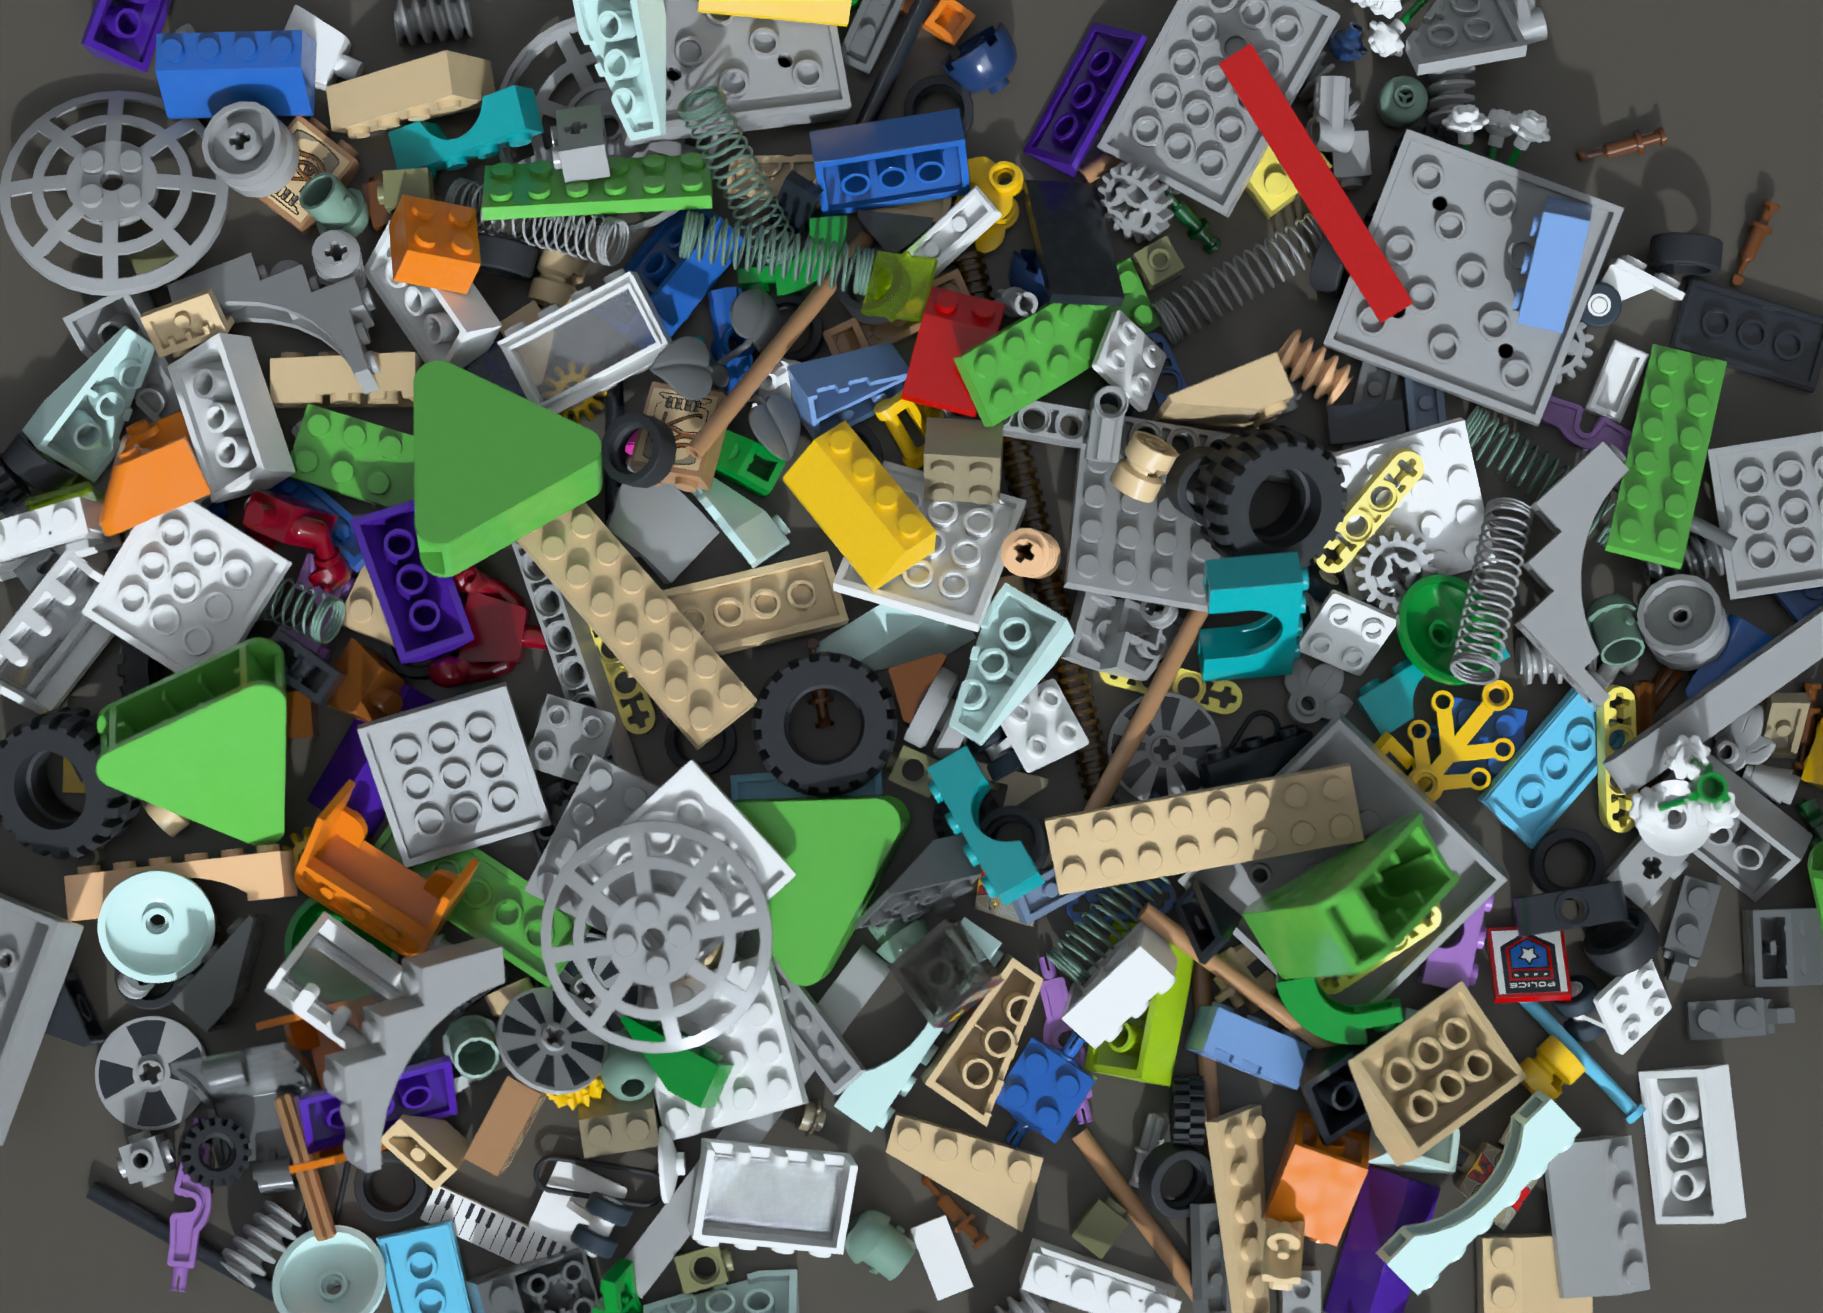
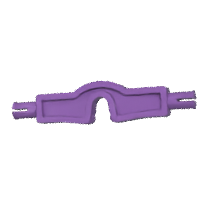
[1540,395,1631,458]
[1037,956,1094,1125]
[167,1118,212,1292]

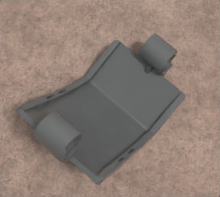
[169,1042,320,1196]

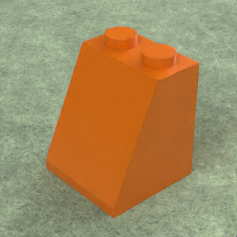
[1264,1110,1370,1246]

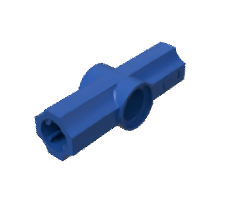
[707,287,758,402]

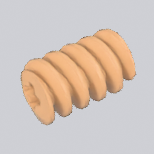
[1277,328,1354,407]
[1001,528,1061,579]

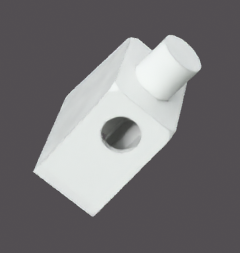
[284,5,364,91]

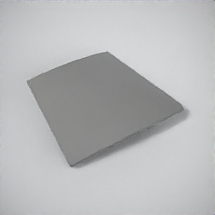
[606,455,720,584]
[1061,590,1184,681]

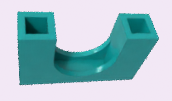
[1197,552,1309,682]

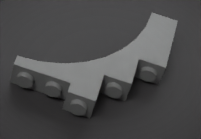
[167,253,381,394]
[323,937,505,1173]

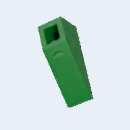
[715,430,786,499]
[621,1015,733,1108]

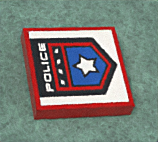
[1486,927,1572,1003]

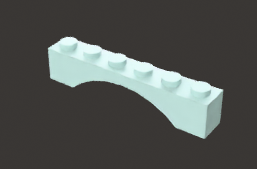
[834,917,1004,1132]
[1376,1090,1581,1295]

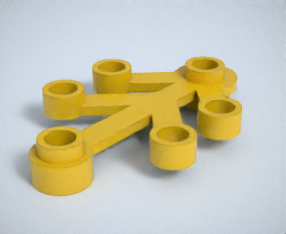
[1407,680,1515,801]

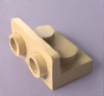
[140,288,234,358]

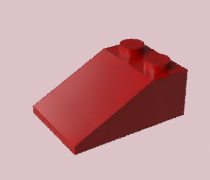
[901,286,1006,417]

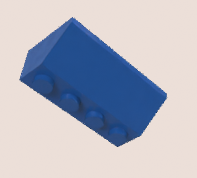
[155,30,316,119]
[809,108,971,217]
[590,209,747,351]

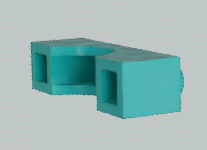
[388,85,544,179]
[1354,640,1510,739]
[927,746,1045,906]

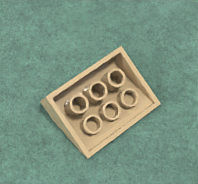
[1152,352,1294,432]
[1348,981,1527,1167]
[1476,1233,1593,1313]

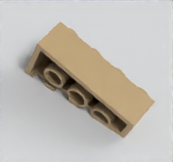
[326,50,495,139]
[270,351,425,408]
[920,953,1044,1127]
[886,1112,1044,1232]

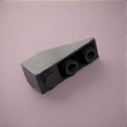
[1195,724,1313,789]

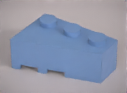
[1512,196,1593,333]
[787,342,909,440]
[1183,1001,1312,1090]

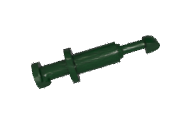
[1164,183,1221,254]

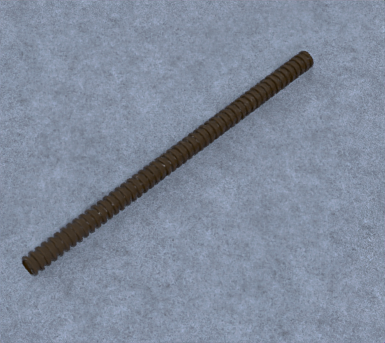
[952,250,1120,807]

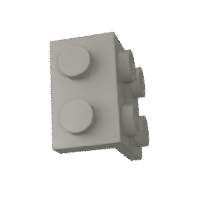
[528,693,617,783]

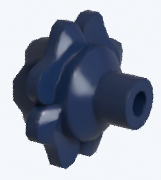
[1327,22,1368,62]

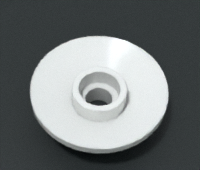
[1638,780,1711,856]
[658,1126,686,1203]

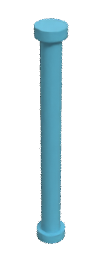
[1518,1001,1646,1124]

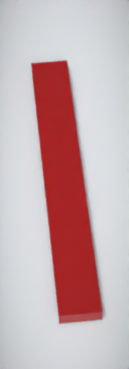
[1218,43,1413,324]

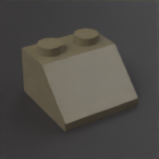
[578,1089,661,1158]

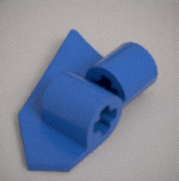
[1684,614,1774,699]

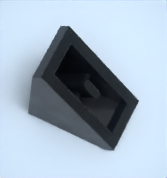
[857,210,933,258]
[1173,880,1243,965]

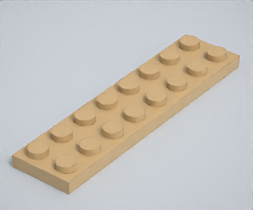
[517,502,757,750]
[1045,763,1364,895]

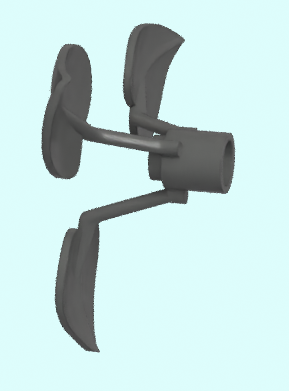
[650,288,800,462]

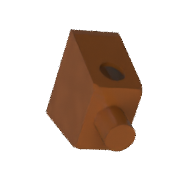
[326,637,404,722]

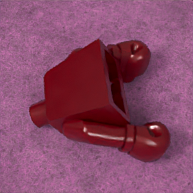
[243,489,351,593]
[428,565,547,688]

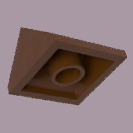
[888,653,947,726]

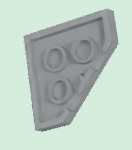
[1405,0,1527,76]

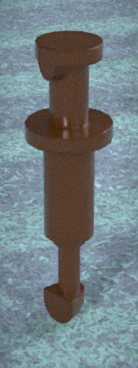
[1576,127,1667,162]
[1732,199,1781,285]
[807,638,834,728]
[1794,682,1822,772]
[922,1175,990,1250]

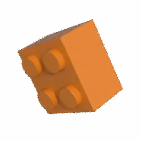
[389,194,481,294]

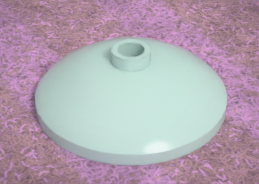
[98,869,215,983]
[272,1225,387,1313]

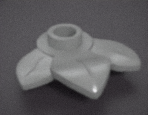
[1284,657,1353,725]
[1713,705,1776,772]

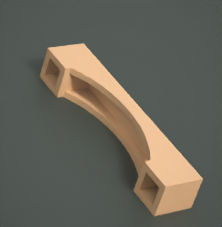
[64,844,298,921]

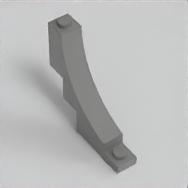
[1514,442,1629,709]

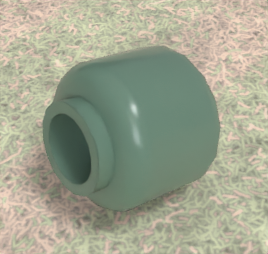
[1376,75,1428,129]

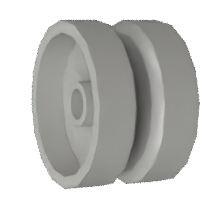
[202,101,300,198]
[1637,574,1730,671]
[904,667,969,760]

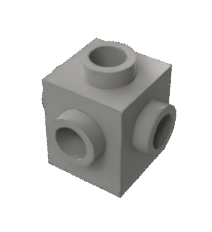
[117,1129,176,1188]

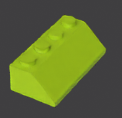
[1084,921,1194,1086]

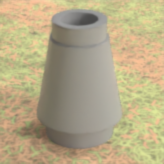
[1742,764,1801,805]

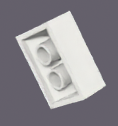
[1061,921,1178,1049]

